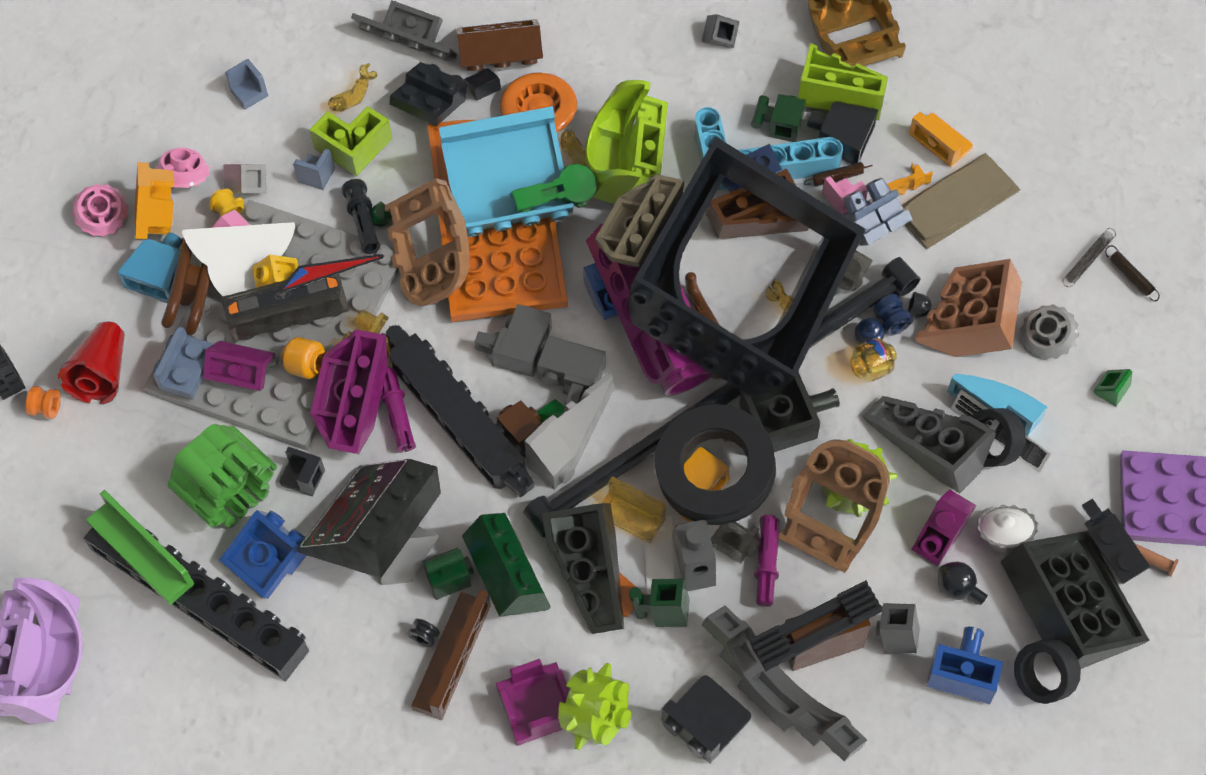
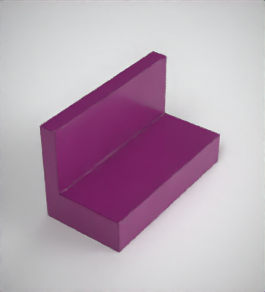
[203,341,276,391]

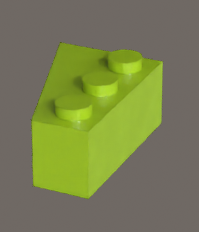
[798,43,888,120]

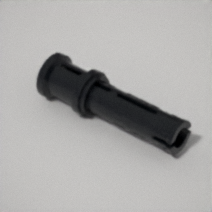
[342,179,380,254]

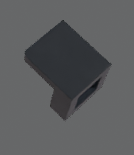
[279,447,325,497]

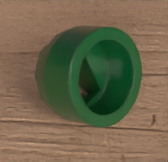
[370,201,392,227]

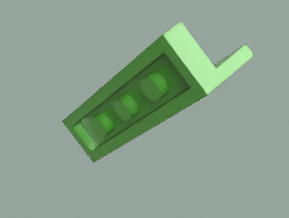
[86,489,194,605]

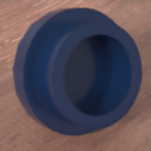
[854,318,885,348]

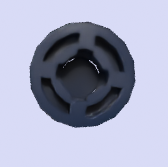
[873,294,913,336]

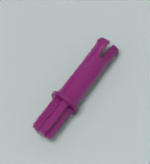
[381,367,416,452]
[754,515,780,607]

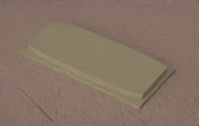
[902,153,1021,249]

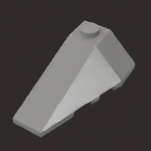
[525,373,614,490]

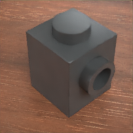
[876,603,920,653]

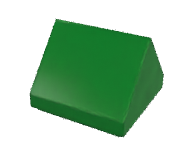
[1093,369,1132,407]

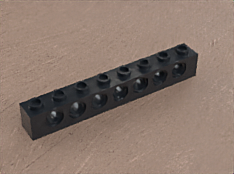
[83,528,309,682]

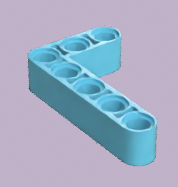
[695,107,843,190]

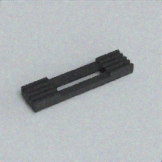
[749,580,883,672]

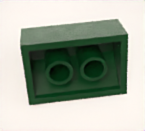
[462,513,551,617]

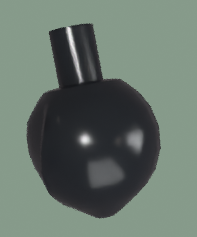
[938,561,988,605]

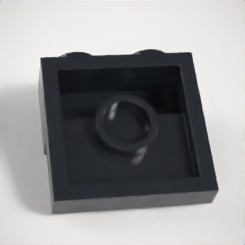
[389,62,468,126]

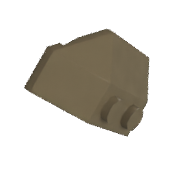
[595,174,684,267]

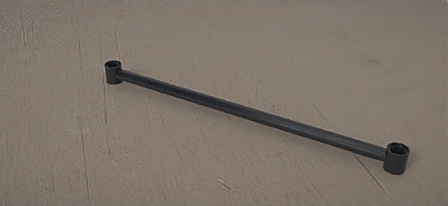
[523,257,921,538]

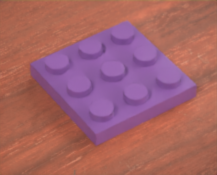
[1120,450,1206,546]

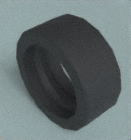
[971,408,1026,467]
[1014,638,1081,704]

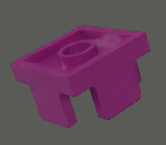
[496,659,570,746]

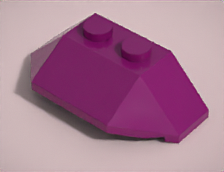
[310,329,387,455]

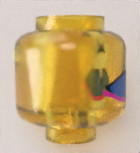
[850,338,897,382]

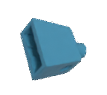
[118,233,182,302]

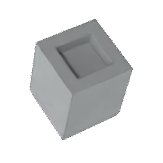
[223,164,266,193]

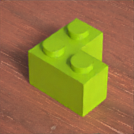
[309,106,393,176]

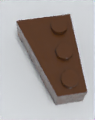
[706,169,809,239]

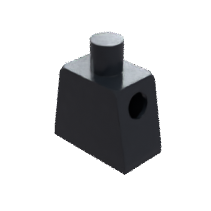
[807,101,878,164]

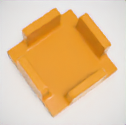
[134,162,174,239]

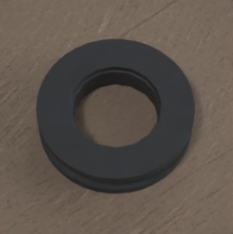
[655,404,776,525]

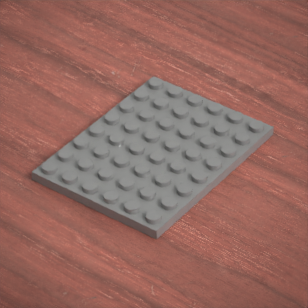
[143,200,399,451]

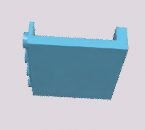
[439,106,574,237]

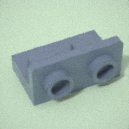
[153,326,214,400]

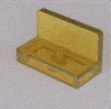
[602,477,666,544]

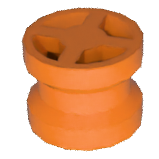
[25,386,61,419]

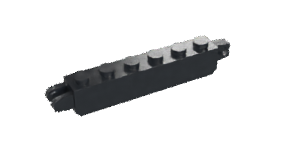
[386,324,535,498]

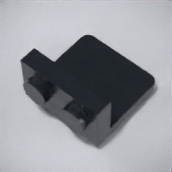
[661,675,751,764]

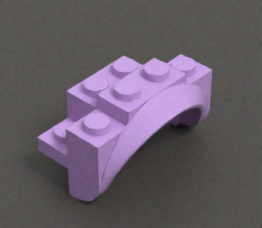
[0,578,82,724]

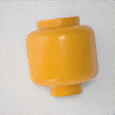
[281,337,326,379]

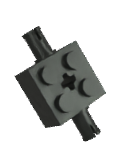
[723,372,840,452]

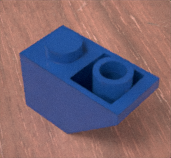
[583,263,618,320]

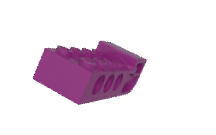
[586,223,713,396]

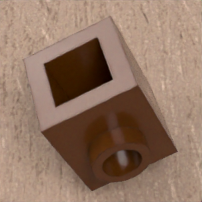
[497,400,542,453]

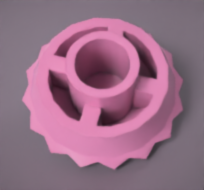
[155,148,210,189]
[72,184,129,237]

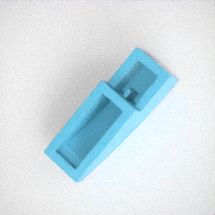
[947,374,1047,436]

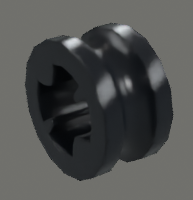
[407,618,440,647]

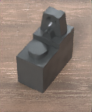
[474,304,552,377]
[537,335,606,405]

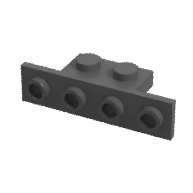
[351,0,457,60]

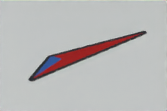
[280,254,384,292]

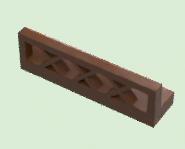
[411,589,491,720]

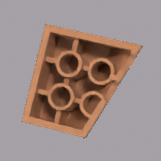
[915,259,1022,357]

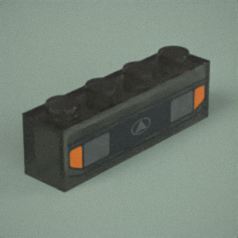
[221,274,349,341]

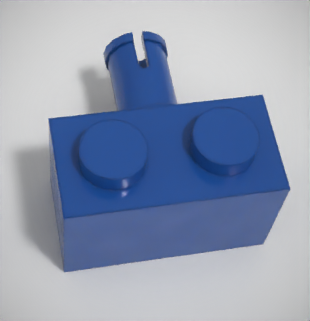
[926,626,1003,704]

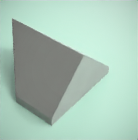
[381,526,439,585]

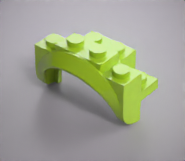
[585,80,668,204]

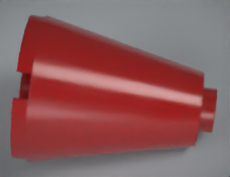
[58,321,125,404]

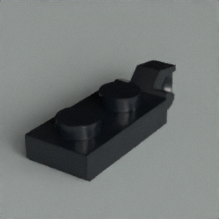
[1082,498,1150,584]

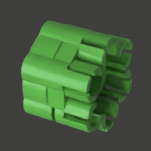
[167,424,277,528]

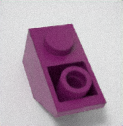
[911,489,977,566]

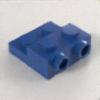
[219,510,307,599]

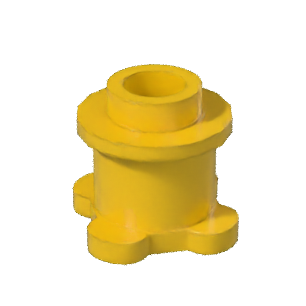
[209,188,245,217]

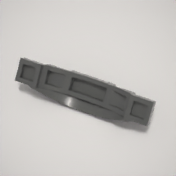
[702,606,867,762]

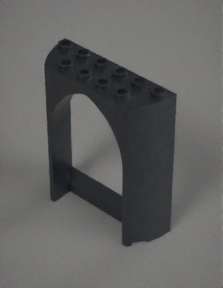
[628,137,866,395]

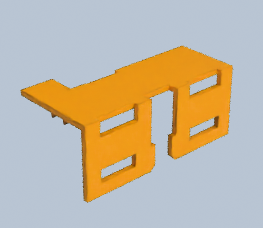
[887,163,933,195]

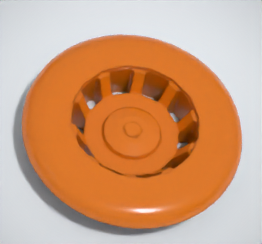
[500,72,577,132]

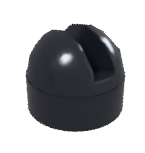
[908,292,932,317]

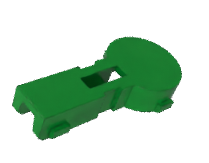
[510,164,597,213]

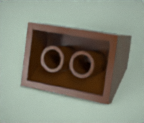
[457,19,543,71]

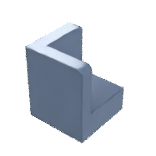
[225,59,268,110]
[293,149,335,190]

